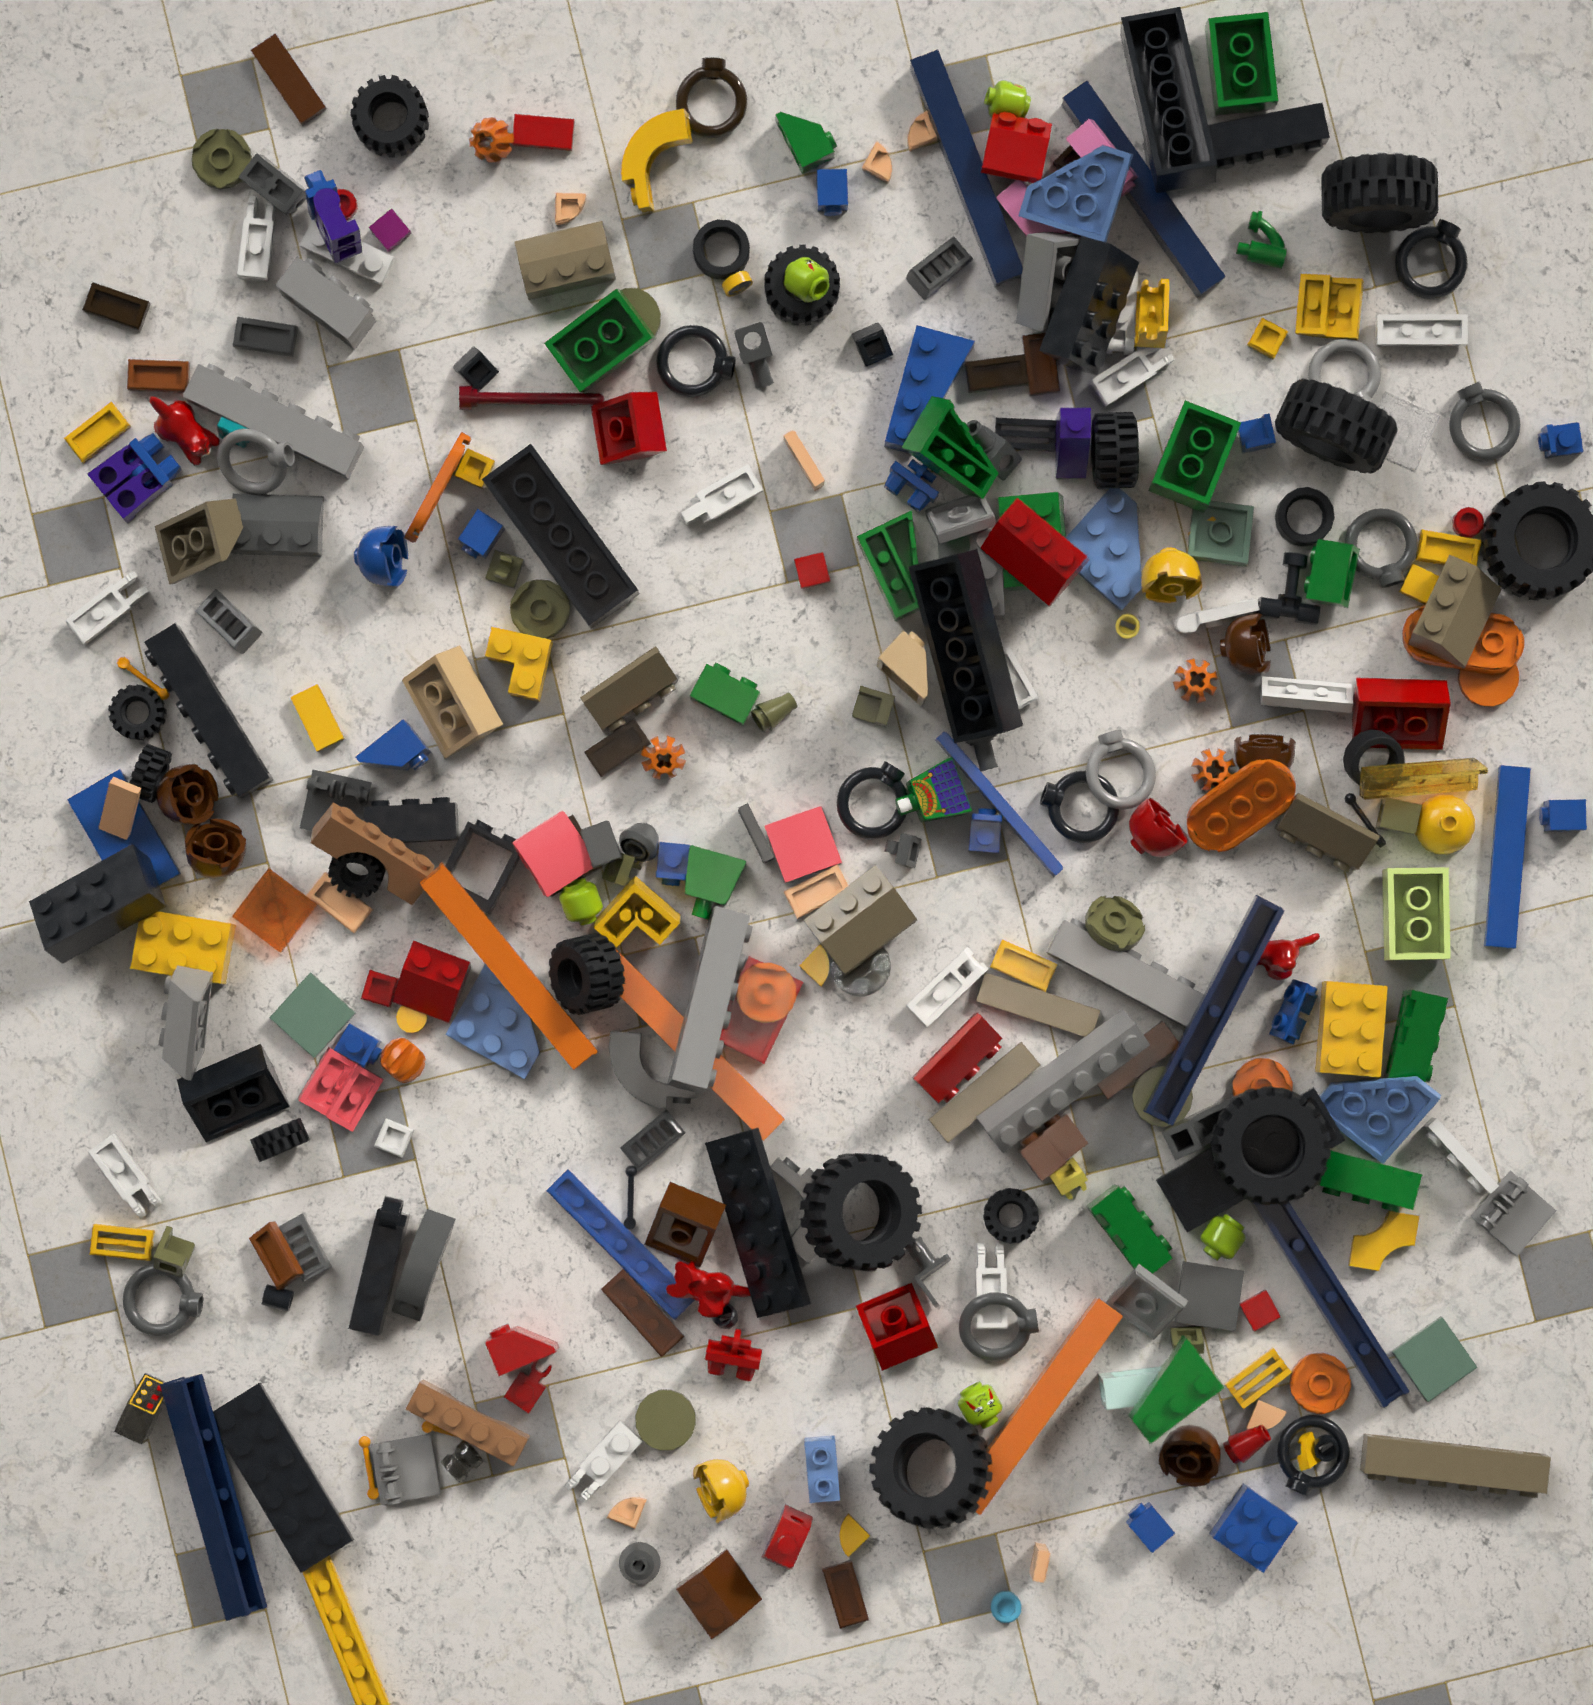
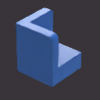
[1238,413,1276,454]

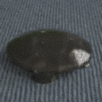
[830,947,891,997]

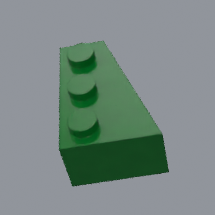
[901,396,999,499]
[856,510,920,622]
[1384,990,1448,1083]
[1317,1151,1422,1213]
[1086,1184,1173,1274]
[1128,1335,1225,1444]

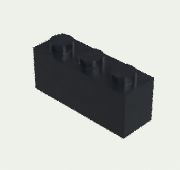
[364,797,459,843]

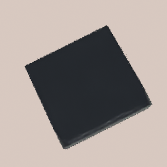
[852,323,893,367]
[453,347,499,392]

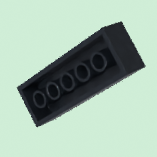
[1120,7,1217,193]
[482,444,640,629]
[908,549,1023,744]

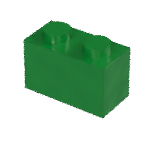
[1304,539,1360,608]
[690,662,760,726]

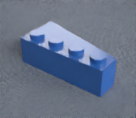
[884,325,975,453]

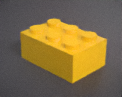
[130,911,236,984]
[1315,981,1388,1077]

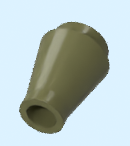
[751,692,798,732]

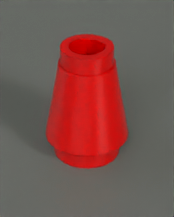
[1223,1424,1271,1464]

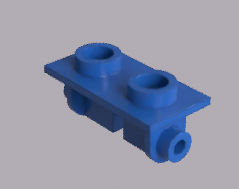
[1269,979,1318,1045]

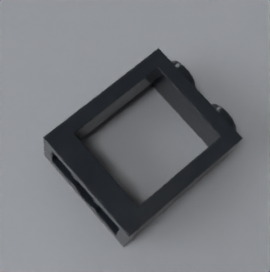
[445,819,520,915]

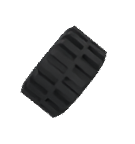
[350,75,429,158]
[764,244,840,326]
[1091,412,1139,489]
[548,933,625,1015]

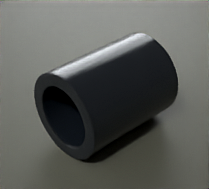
[262,1284,294,1312]

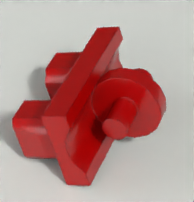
[705,1328,762,1381]

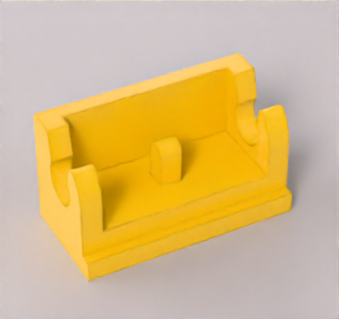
[1134,279,1169,348]

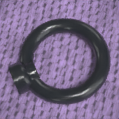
[1395,219,1467,299]
[656,325,736,397]
[837,761,908,839]
[1040,771,1119,843]
[1277,1415,1350,1496]

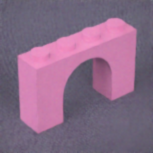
[996,119,1138,236]

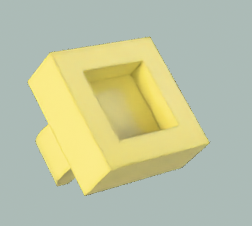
[1049,1158,1088,1199]

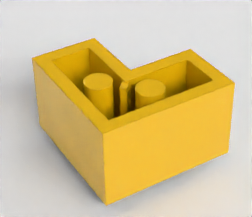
[485,627,553,702]
[594,876,680,948]

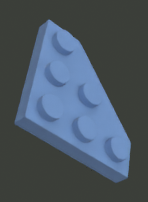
[1018,145,1134,242]
[1066,488,1142,611]
[445,964,540,1079]
[1319,1076,1441,1164]

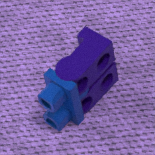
[304,170,362,264]
[87,433,182,524]

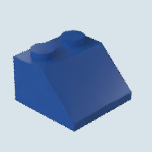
[355,719,431,771]

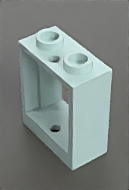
[1098,1366,1162,1410]

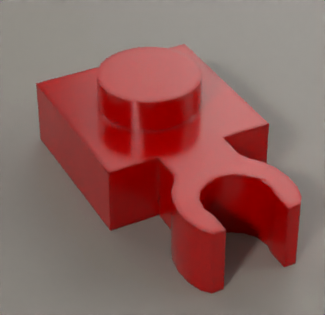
[504,1359,552,1413]

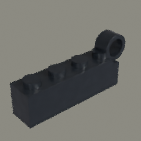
[348,1196,410,1336]

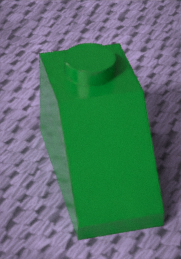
[775,112,837,174]

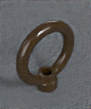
[676,57,747,138]

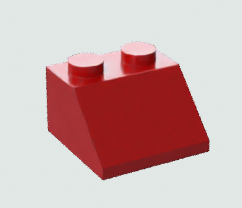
[981,112,1052,183]
[591,392,667,465]
[392,940,471,1023]
[856,1283,939,1371]
[485,1324,560,1376]

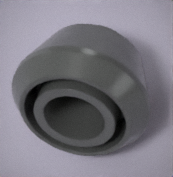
[619,823,659,862]
[619,1542,661,1584]

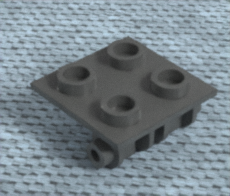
[300,770,372,831]

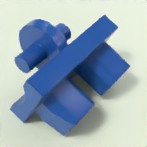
[884,459,939,513]

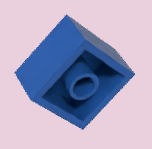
[1209,1483,1298,1573]

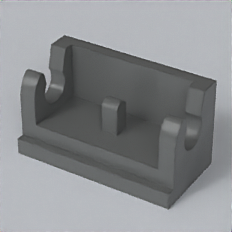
[239,153,306,215]

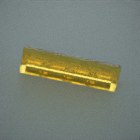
[1360,758,1488,800]

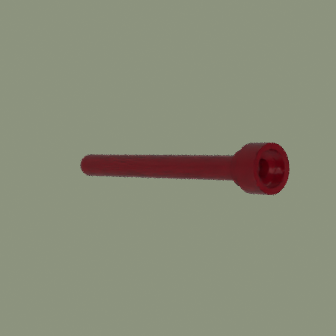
[459,386,604,410]

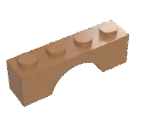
[310,802,434,905]
[405,1379,530,1467]

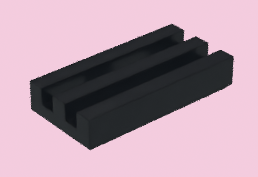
[995,418,1056,452]

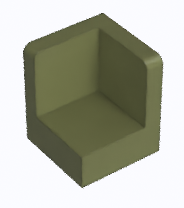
[852,686,895,727]
[1376,797,1422,834]
[153,1226,195,1278]

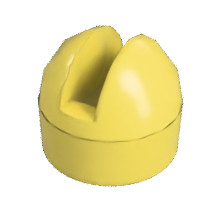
[1115,613,1140,639]

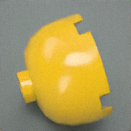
[1141,547,1202,603]
[1415,794,1475,855]
[693,1459,749,1523]

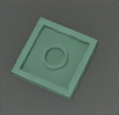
[1187,501,1254,567]
[269,973,356,1058]
[1391,1316,1478,1402]

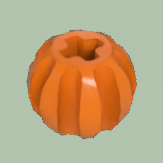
[469,117,514,163]
[1173,658,1218,703]
[641,736,686,780]
[1191,748,1236,792]
[380,1038,425,1083]

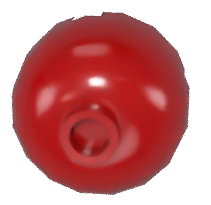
[1129,798,1188,858]

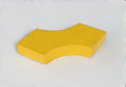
[1348,1211,1420,1271]

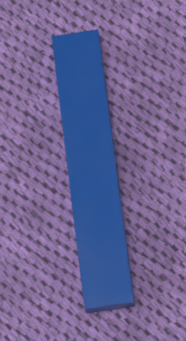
[935,732,1063,877]
[1484,765,1531,949]
[546,1169,695,1320]

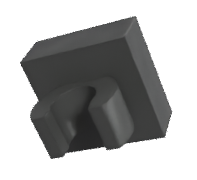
[884,833,922,868]

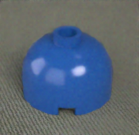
[354,526,408,586]

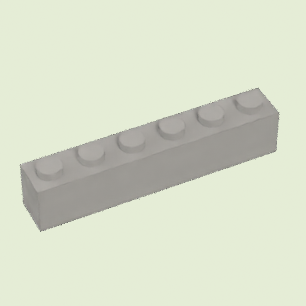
[183,363,364,479]
[667,906,753,1094]
[1046,918,1204,1028]
[976,1009,1150,1153]

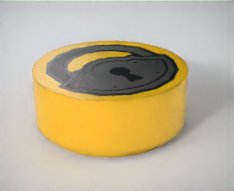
[722,271,753,297]

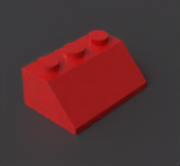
[980,498,1090,607]
[1352,678,1451,750]
[912,1013,1003,1104]

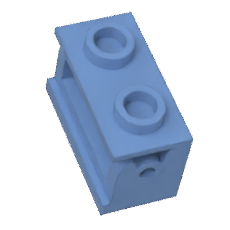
[804,1435,840,1503]

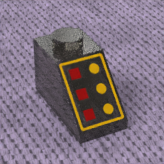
[114,1373,165,1445]

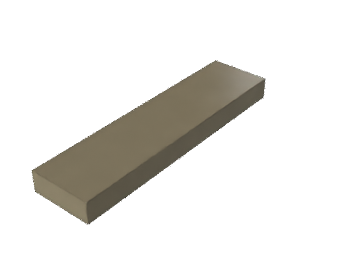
[976,972,1101,1037]
[928,1042,1041,1143]

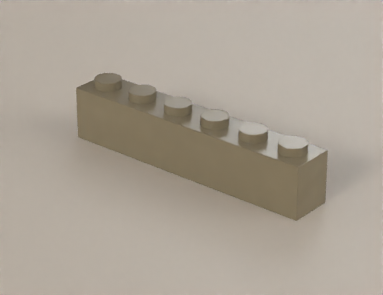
[1360,1433,1551,1498]

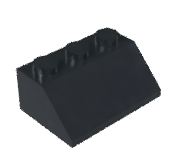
[177,1044,290,1142]

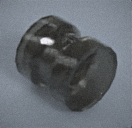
[441,1440,484,1483]

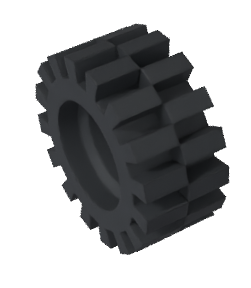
[108,684,167,741]
[129,744,172,803]
[328,852,386,898]
[250,1118,310,1162]
[983,1188,1039,1244]

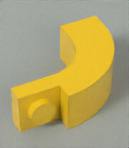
[621,109,693,213]

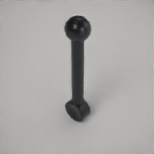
[1344,793,1386,848]
[624,1165,637,1229]

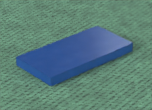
[67,769,181,886]

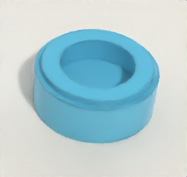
[990,1591,1021,1623]

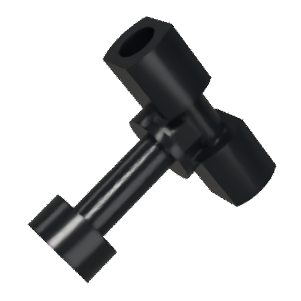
[1256,552,1320,625]

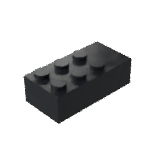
[1039,236,1140,376]
[29,844,166,963]

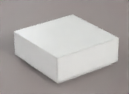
[374,1118,414,1158]

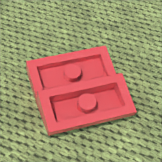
[764,806,842,883]
[512,811,593,897]
[298,1047,384,1132]

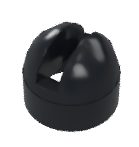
[712,1303,738,1329]
[1314,1434,1339,1462]

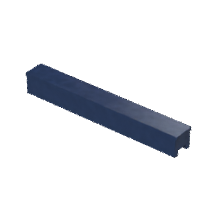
[910,49,1023,287]
[1061,81,1226,298]
[1143,895,1285,1126]
[1250,1201,1410,1408]
[160,1374,268,1621]

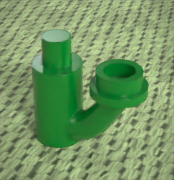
[1236,210,1287,269]

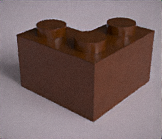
[1017,1113,1089,1181]

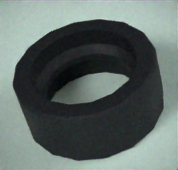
[693,219,750,280]
[1275,487,1335,547]
[1343,730,1405,791]

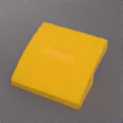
[1295,274,1364,340]

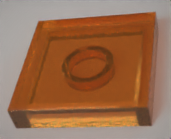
[232,868,318,953]

